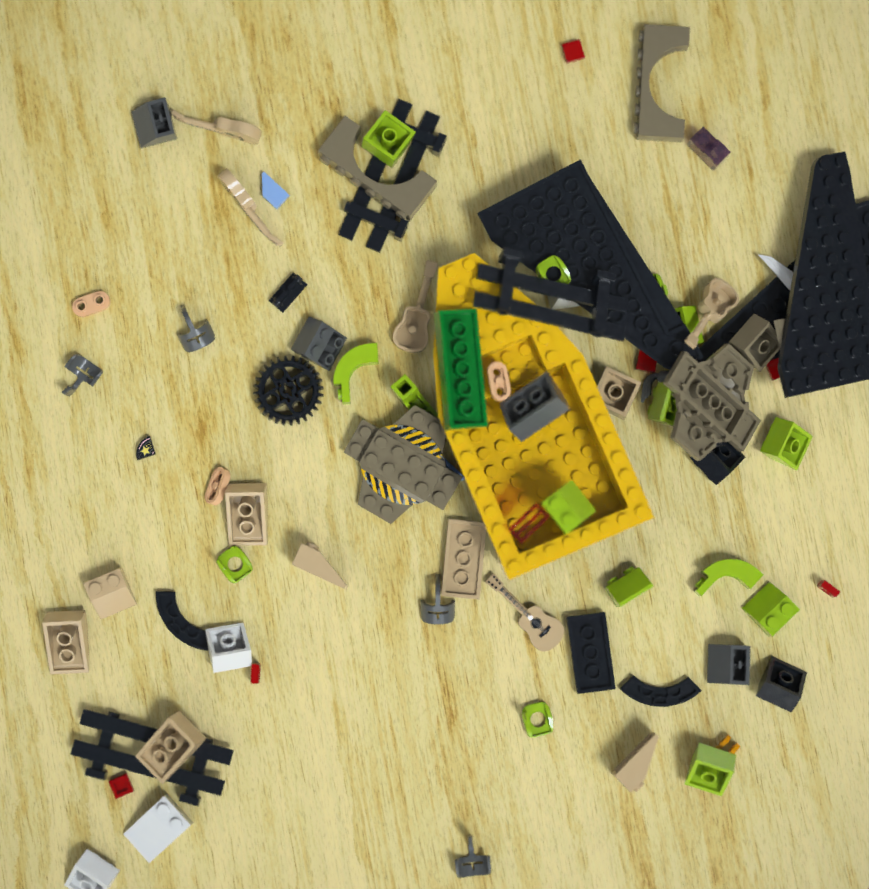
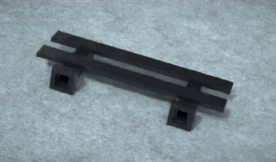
[338,99,447,253]
[473,247,628,342]
[70,709,234,806]

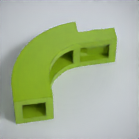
[333,343,379,405]
[391,374,438,418]
[694,559,764,596]

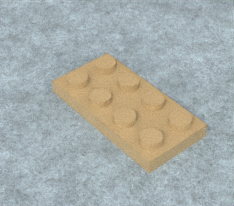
[441,519,486,600]

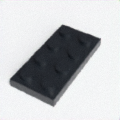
[566,612,616,694]

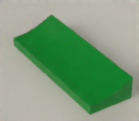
[434,309,488,431]

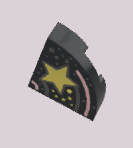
[136,436,156,460]

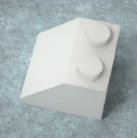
[205,622,252,673]
[65,849,120,889]

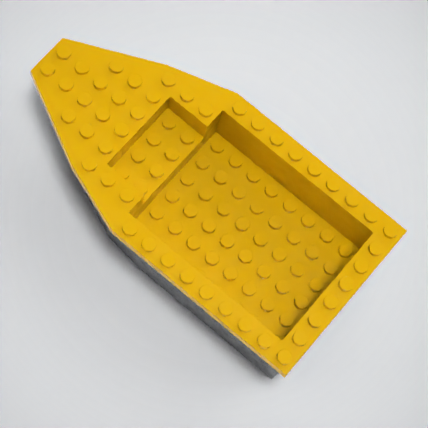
[433,253,654,580]

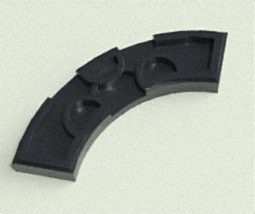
[156,591,209,651]
[619,675,702,707]

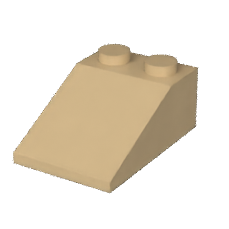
[225,483,268,546]
[292,542,348,590]
[42,610,89,674]
[135,711,207,784]
[611,732,659,793]

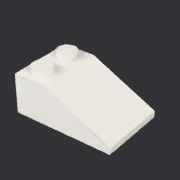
[124,794,193,863]

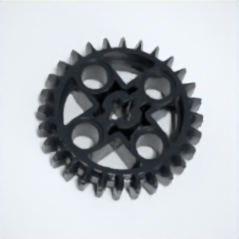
[253,355,324,426]

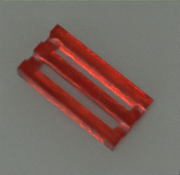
[508,502,550,544]

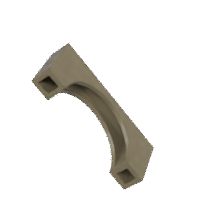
[634,24,690,143]
[318,116,437,221]

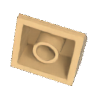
[597,366,642,420]
[83,568,137,619]

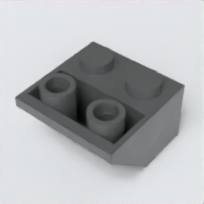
[131,98,177,148]
[291,317,347,371]
[707,644,751,685]

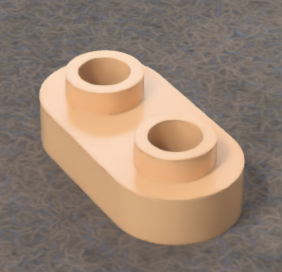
[72,291,111,317]
[486,362,511,402]
[205,467,230,506]

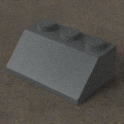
[499,371,570,442]

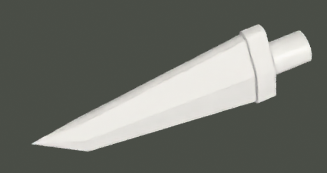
[758,254,793,290]

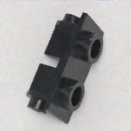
[269,272,308,313]

